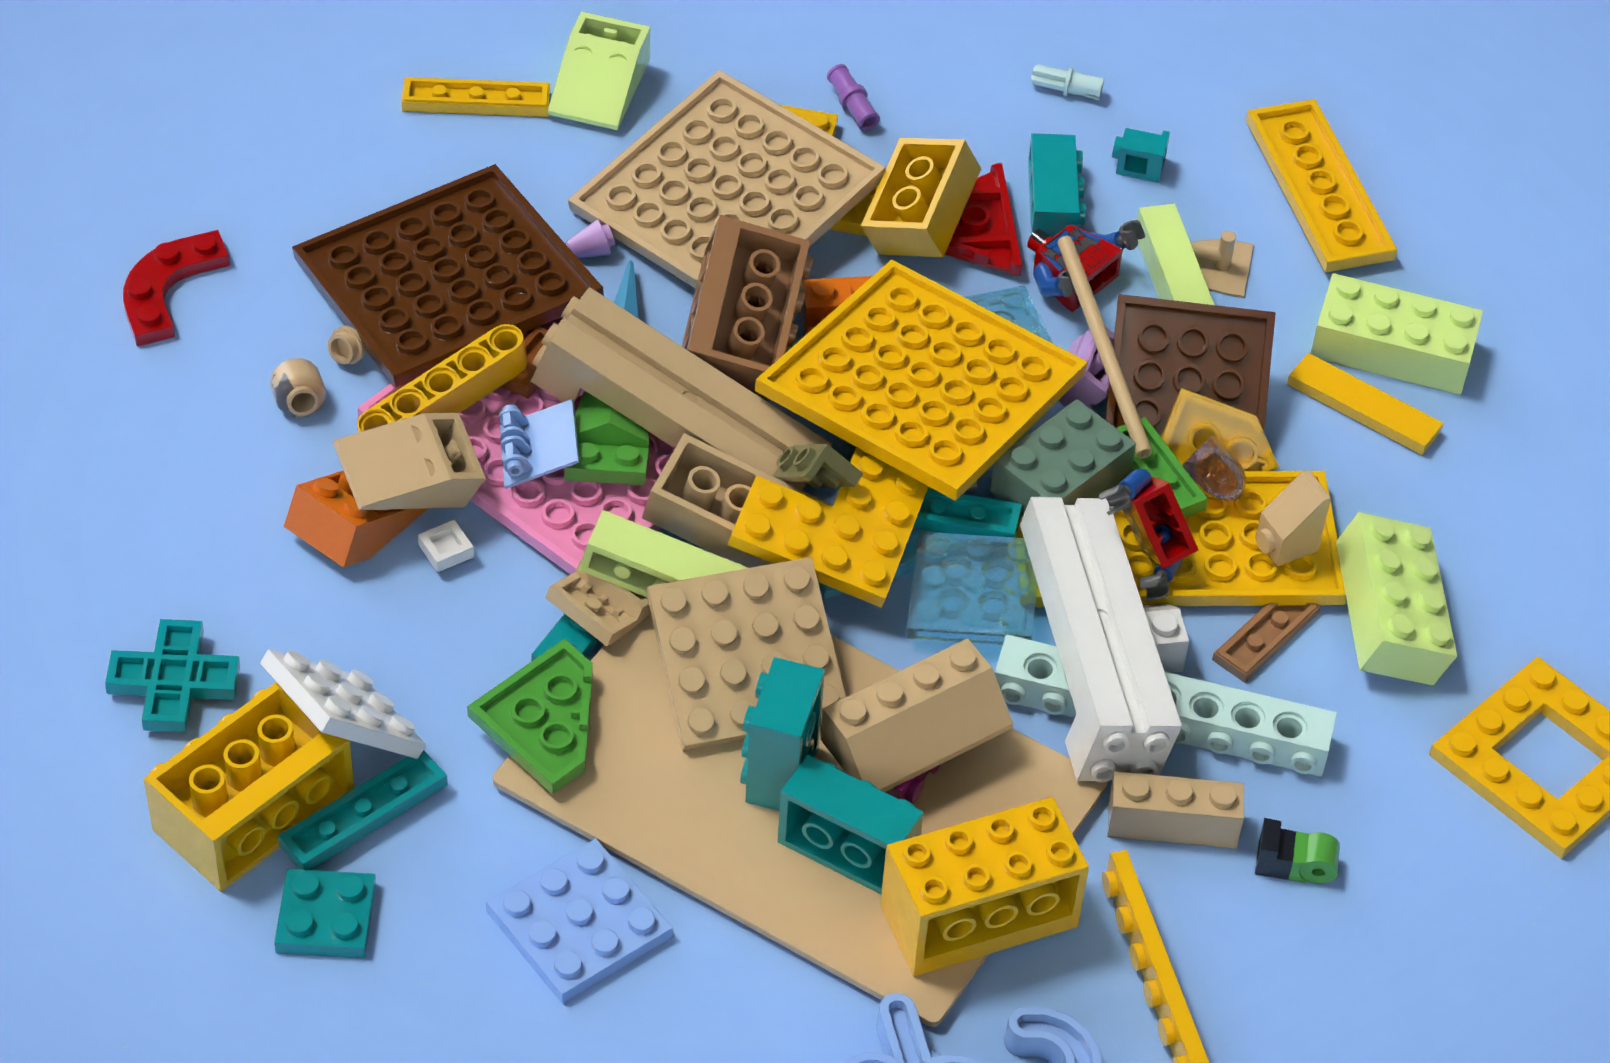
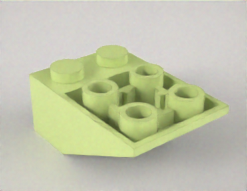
[548,12,650,130]

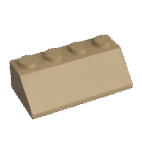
[820,638,1013,792]

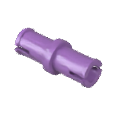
[827,64,880,131]

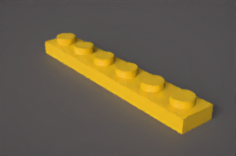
[1102,850,1210,1063]

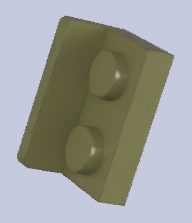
[773,444,863,489]

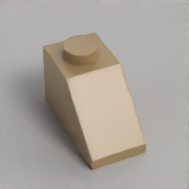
[1255,470,1331,567]

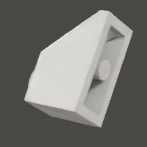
[1143,603,1189,673]

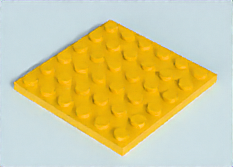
[755,259,1088,501]

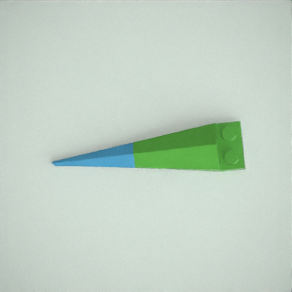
[564,260,649,486]

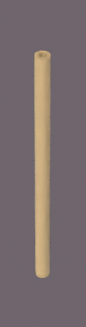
[1057,236,1152,459]

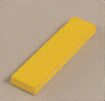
[401,77,550,117]
[1287,353,1444,455]

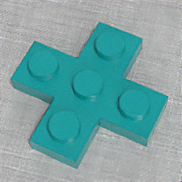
[105,619,240,732]

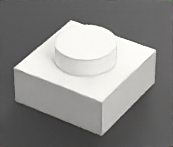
[418,519,474,573]

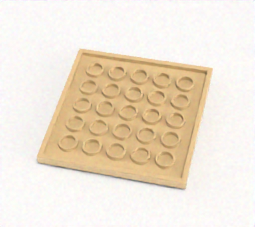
[568,70,886,288]

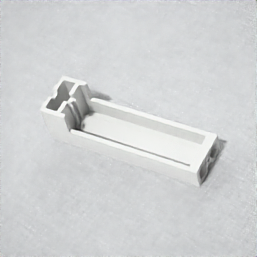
[1020,497,1182,782]

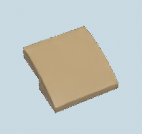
[545,559,651,647]

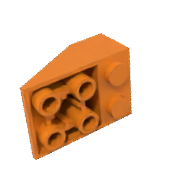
[283,470,429,568]

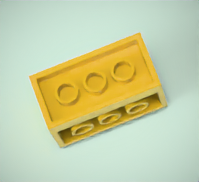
[143,682,355,892]
[880,797,1089,977]

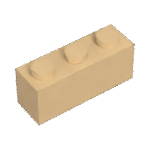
[1107,771,1244,849]

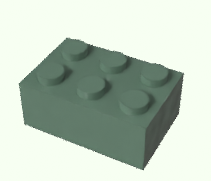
[990,399,1136,517]

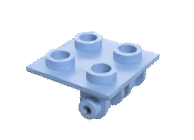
[499,399,579,489]

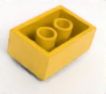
[861,138,981,258]

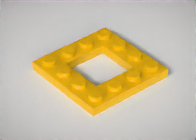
[1429,656,1610,859]

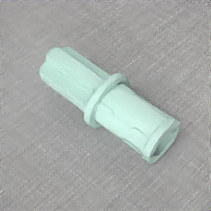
[1031,64,1104,101]

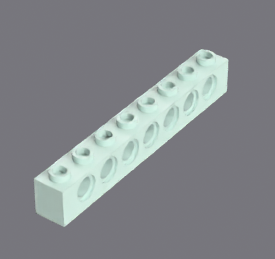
[995,634,1337,777]

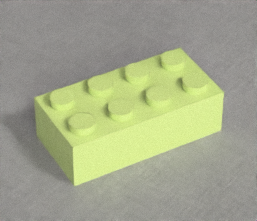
[1311,273,1483,395]
[1336,512,1457,685]

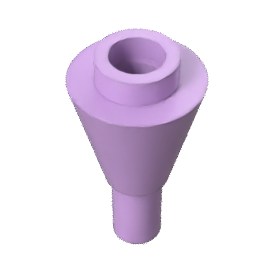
[565,219,615,258]

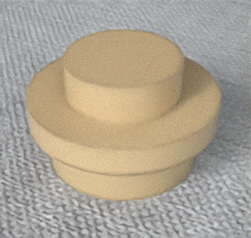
[328,326,365,365]

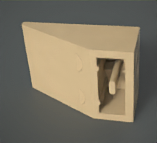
[333,413,486,510]

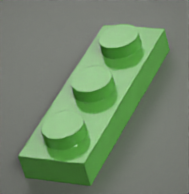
[1116,417,1208,517]

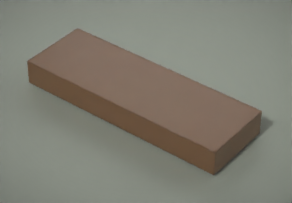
[1212,603,1321,683]

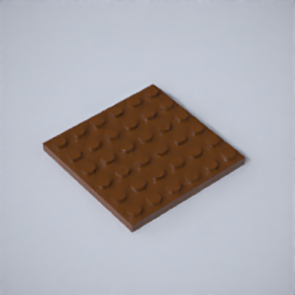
[292,164,604,388]

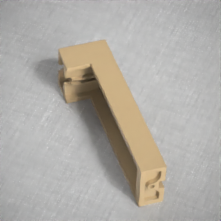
[530,287,832,491]

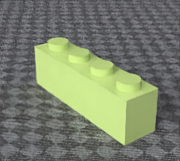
[579,510,748,598]

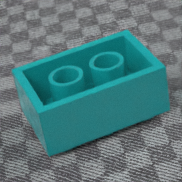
[740,657,825,811]
[778,754,924,894]

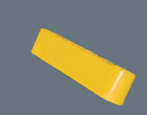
[357,324,527,433]

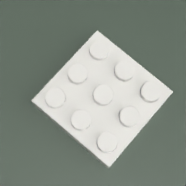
[260,649,426,759]

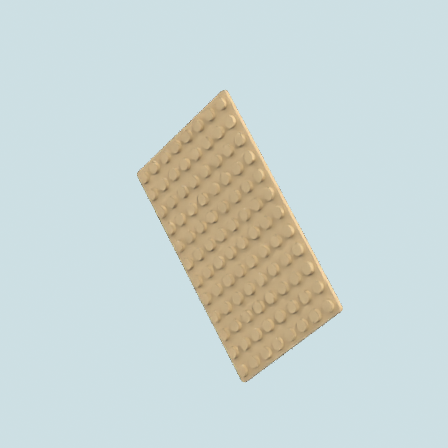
[493,614,1108,1027]

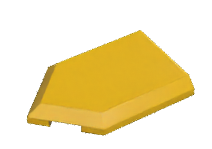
[1161,388,1279,471]

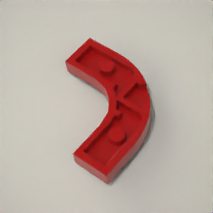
[123,230,230,346]

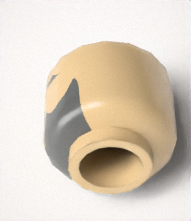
[270,358,326,417]

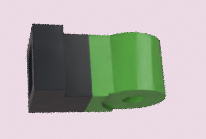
[1255,818,1340,884]

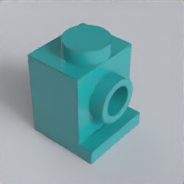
[1112,128,1170,183]

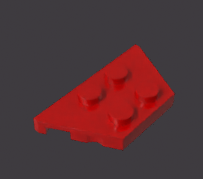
[945,163,1022,276]

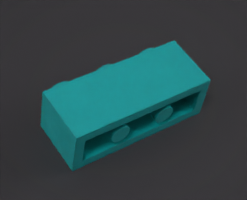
[1028,133,1086,237]

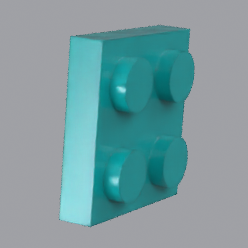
[274,869,376,958]

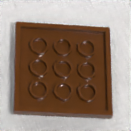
[1105,294,1276,437]

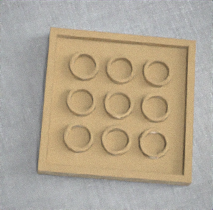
[646,557,846,751]

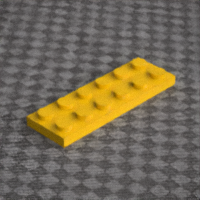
[1246,99,1398,273]

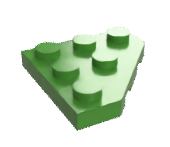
[467,639,593,794]

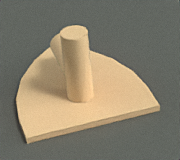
[1191,231,1254,298]

